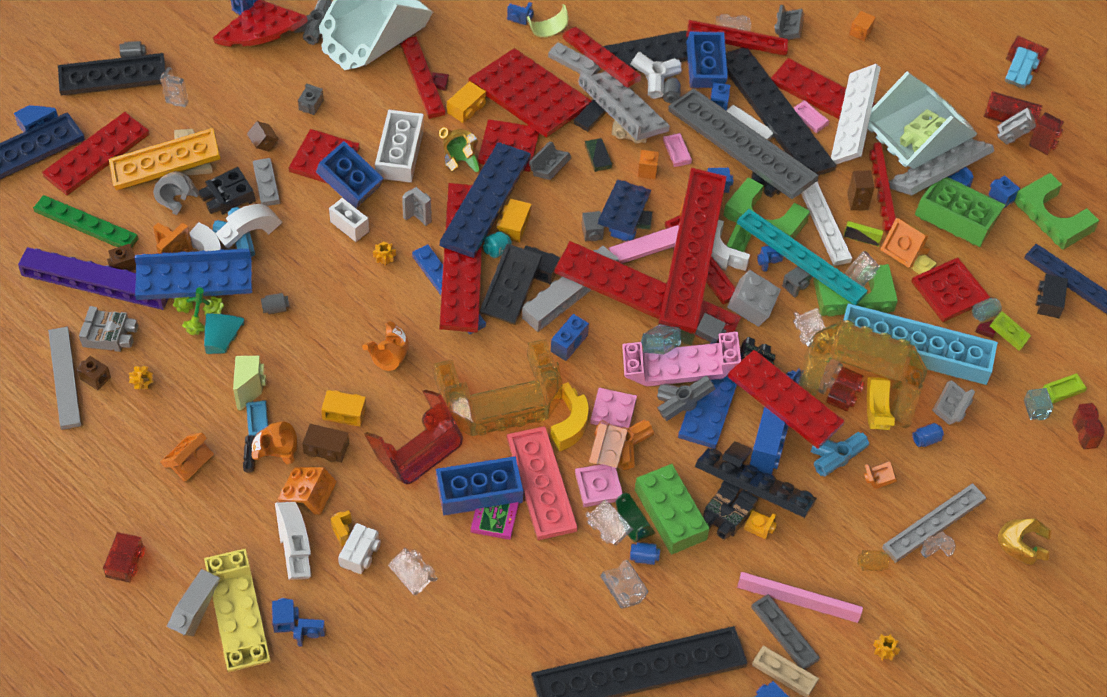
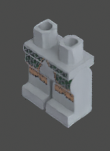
[79,306,139,352]

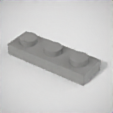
[548,42,601,75]
[253,158,280,206]

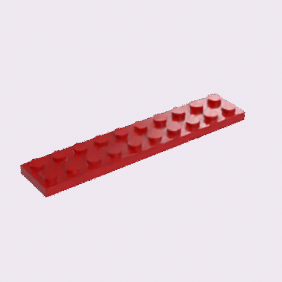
[658,167,727,333]
[439,183,482,333]
[554,241,741,343]

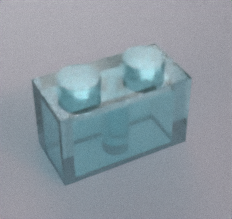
[641,324,681,355]

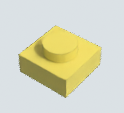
[911,255,937,274]

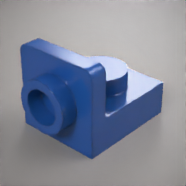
[948,167,974,187]
[757,246,783,272]
[293,619,326,646]

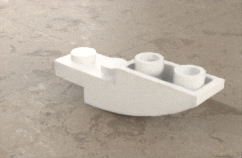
[275,502,311,580]

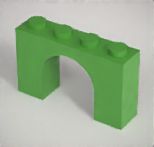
[1014,173,1099,250]
[723,177,810,239]
[813,264,898,316]

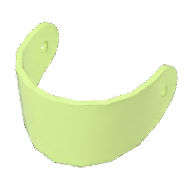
[527,4,569,37]

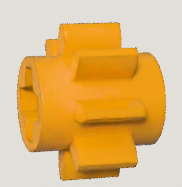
[373,241,396,265]
[129,366,153,389]
[873,634,900,661]

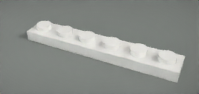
[801,182,852,266]

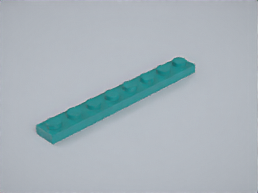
[737,209,868,305]

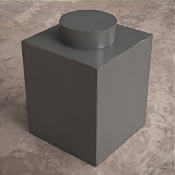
[581,211,604,241]
[695,313,727,344]

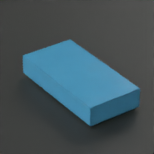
[246,400,268,436]

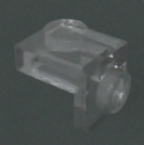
[920,531,956,558]

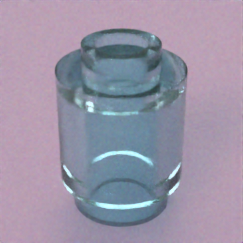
[972,298,1002,322]

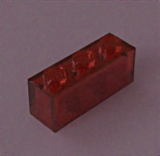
[983,91,1043,131]

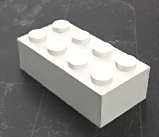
[375,110,424,183]

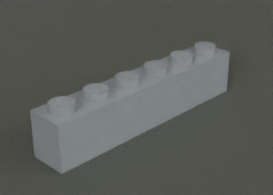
[522,246,619,332]

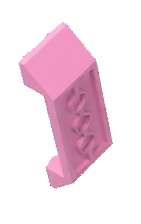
[623,332,741,386]

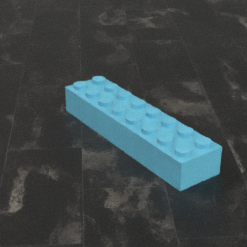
[837,303,998,385]

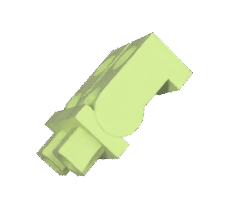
[900,109,946,152]

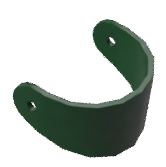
[616,493,655,543]

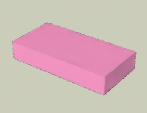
[794,100,829,133]
[663,133,692,167]

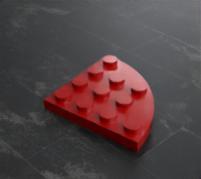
[213,0,308,47]

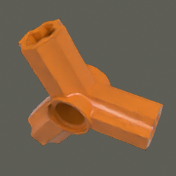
[594,420,654,470]

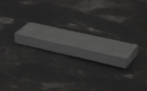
[751,594,820,670]

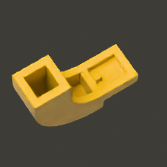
[867,377,895,430]
[550,382,588,452]

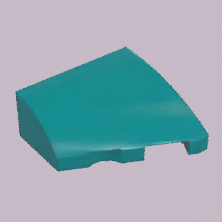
[204,314,244,354]

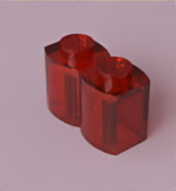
[826,367,865,412]
[1072,403,1105,449]

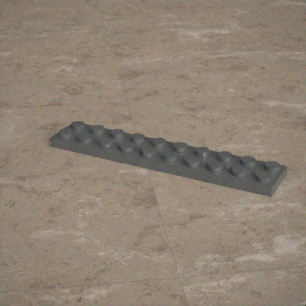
[668,89,818,199]

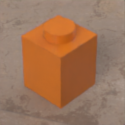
[849,11,876,41]
[638,150,659,179]

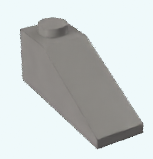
[167,569,221,636]

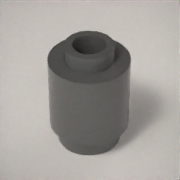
[119,41,146,58]
[663,78,681,104]
[261,293,289,314]

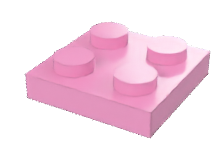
[590,388,637,428]
[575,464,623,507]

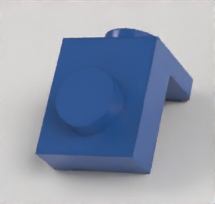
[507,2,534,25]

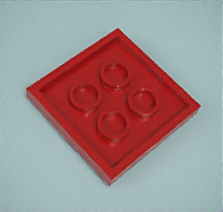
[478,119,539,172]
[288,129,360,184]
[911,257,990,322]

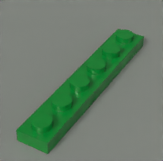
[33,195,139,248]

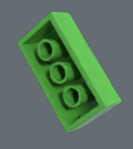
[635,464,709,555]

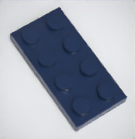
[598,179,651,235]

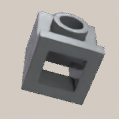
[298,84,324,115]
[782,266,813,298]

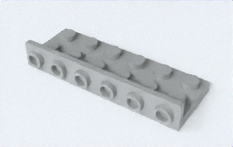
[579,70,670,141]

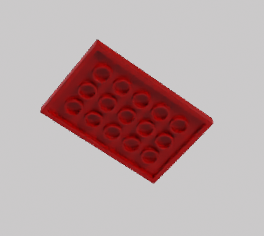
[468,48,592,138]

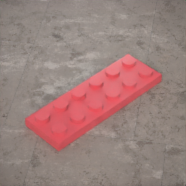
[507,426,577,540]

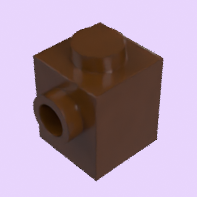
[247,121,279,152]
[107,244,136,271]
[77,356,111,391]

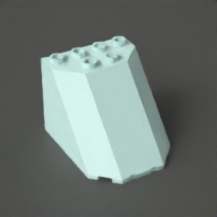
[319,0,433,70]
[867,72,977,169]

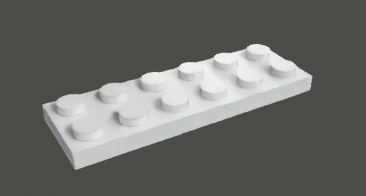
[831,64,881,164]

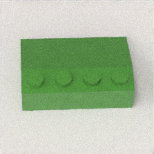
[915,177,1005,247]

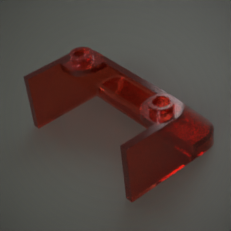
[364,389,463,484]

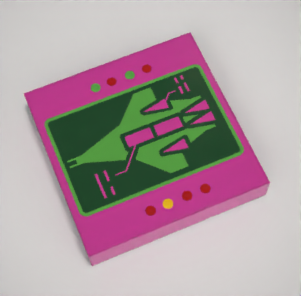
[471,502,519,540]

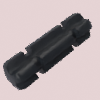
[243,435,255,472]

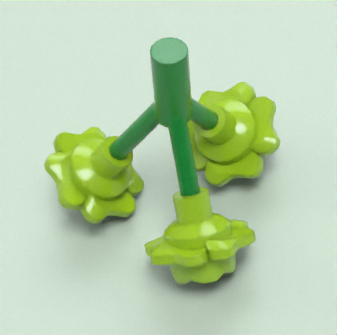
[173,287,224,335]

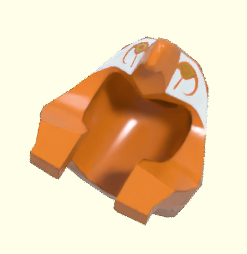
[362,321,409,371]
[252,421,297,465]

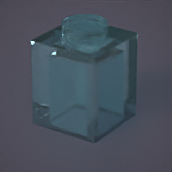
[1023,388,1054,420]

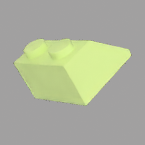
[233,356,266,410]

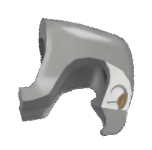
[153,171,199,215]

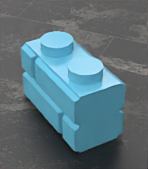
[1005,47,1040,88]

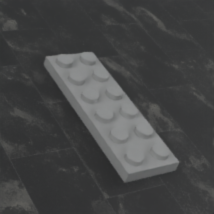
[889,138,994,195]

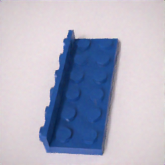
[135,248,252,300]

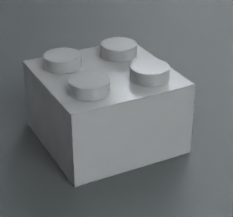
[727,270,781,327]

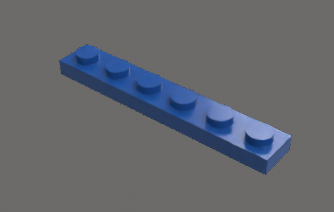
[412,244,486,335]

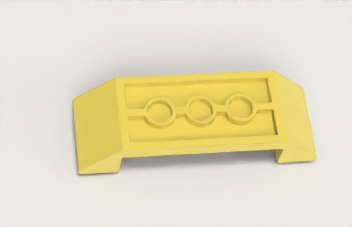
[204,549,271,672]

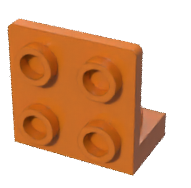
[278,467,337,515]

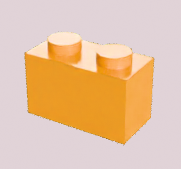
[447,81,486,123]
[497,199,531,243]
[321,390,366,427]

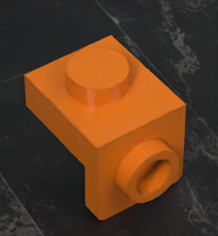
[864,462,898,489]

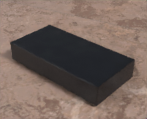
[574,99,606,132]
[722,441,752,467]

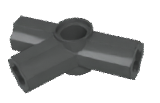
[294,0,333,45]
[657,375,715,421]

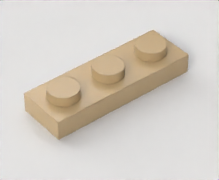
[752,646,819,697]

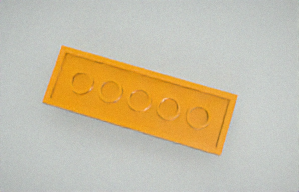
[109,128,221,190]

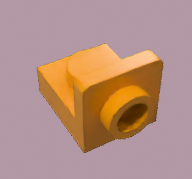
[331,510,352,547]
[744,510,777,540]

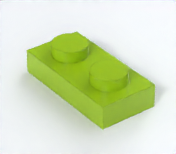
[990,311,1031,350]

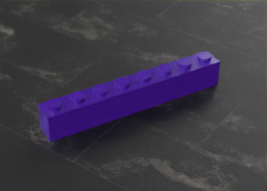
[18,247,169,310]

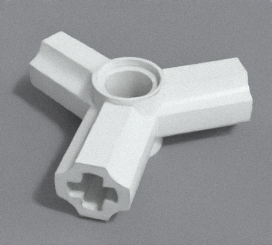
[631,52,682,99]

